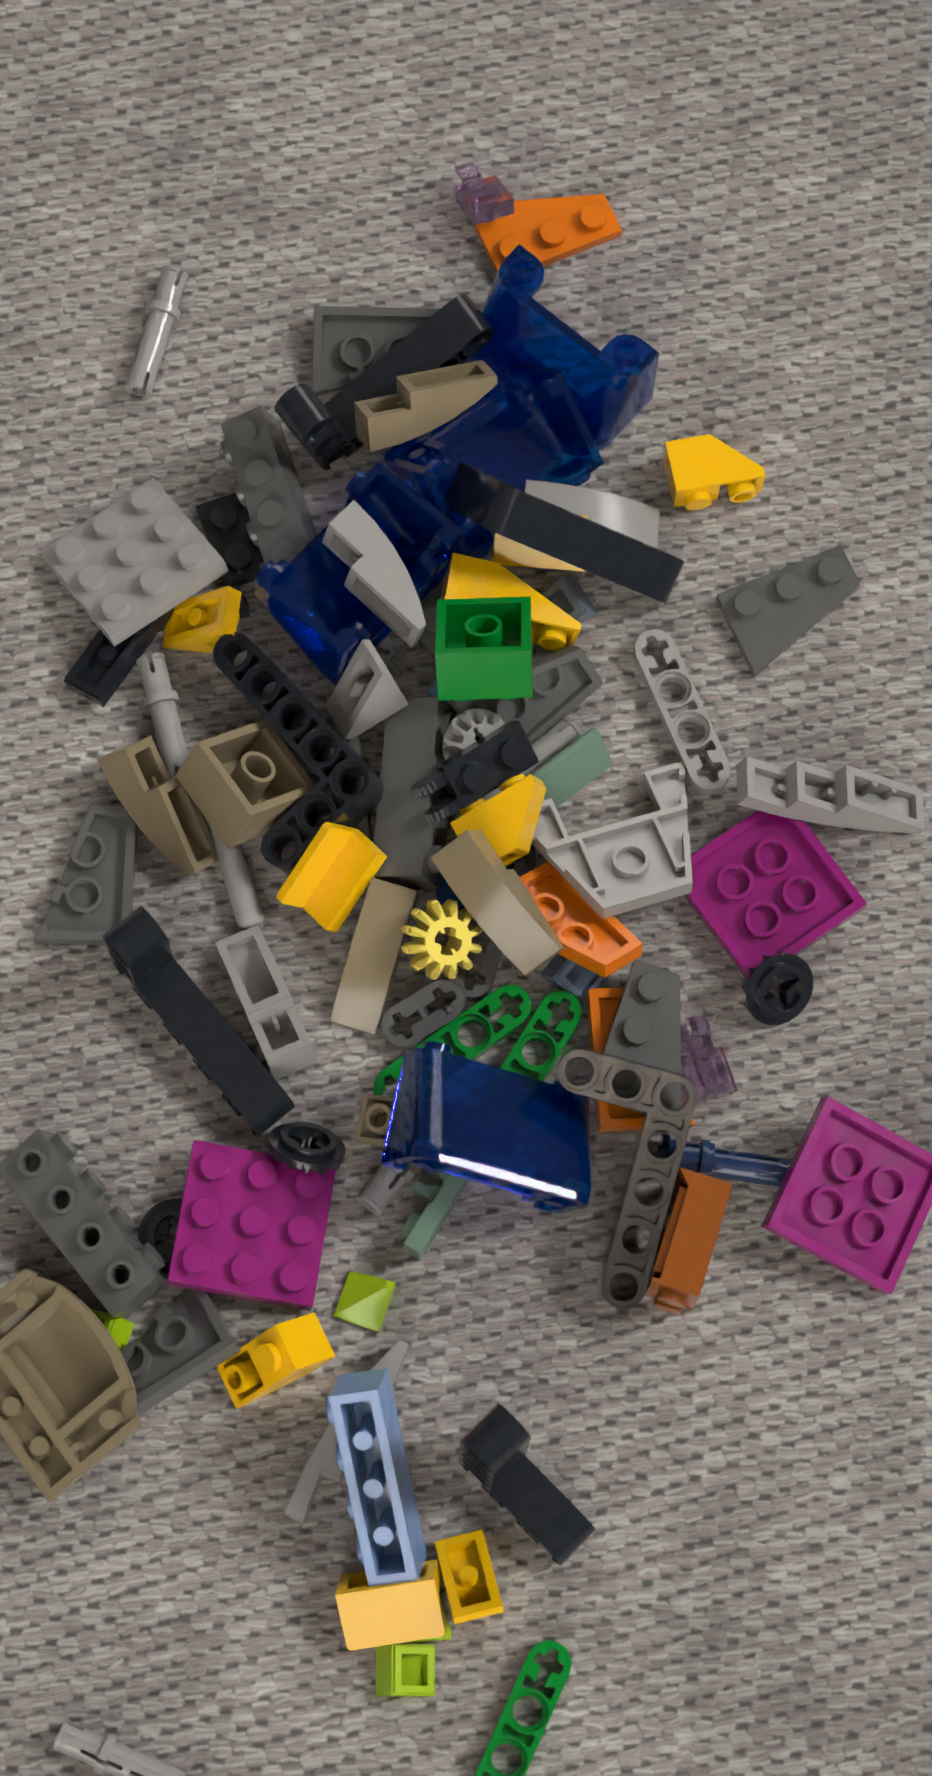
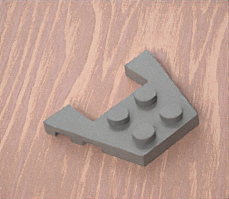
[531,761,693,919]

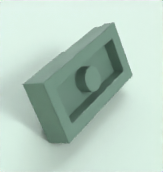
[401,1158,471,1260]

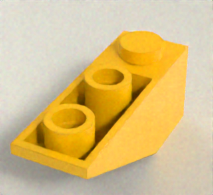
[441,553,581,651]

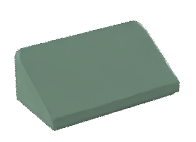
[531,728,612,808]

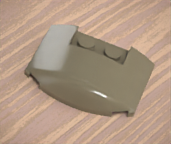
[0,1269,141,1502]

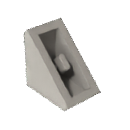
[325,639,409,739]

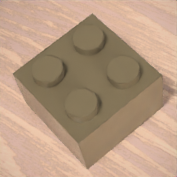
[176,719,315,848]

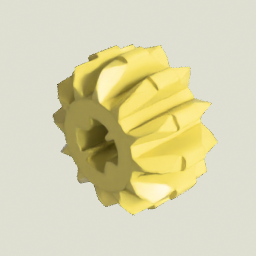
[401,899,483,980]

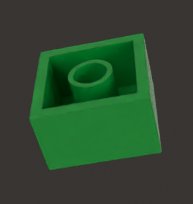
[435,596,533,702]

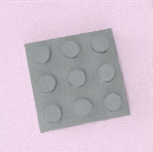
[41,478,229,647]

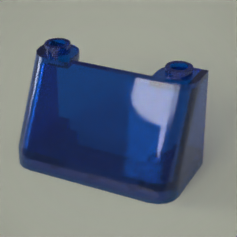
[470,244,659,452]
[384,362,604,559]
[254,461,464,686]
[380,1041,592,1214]

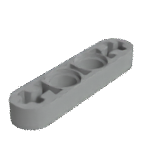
[633,629,731,795]

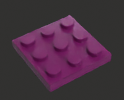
[683,810,867,981]
[761,1096,932,1294]
[166,1140,336,1311]

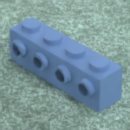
[326,1368,427,1587]

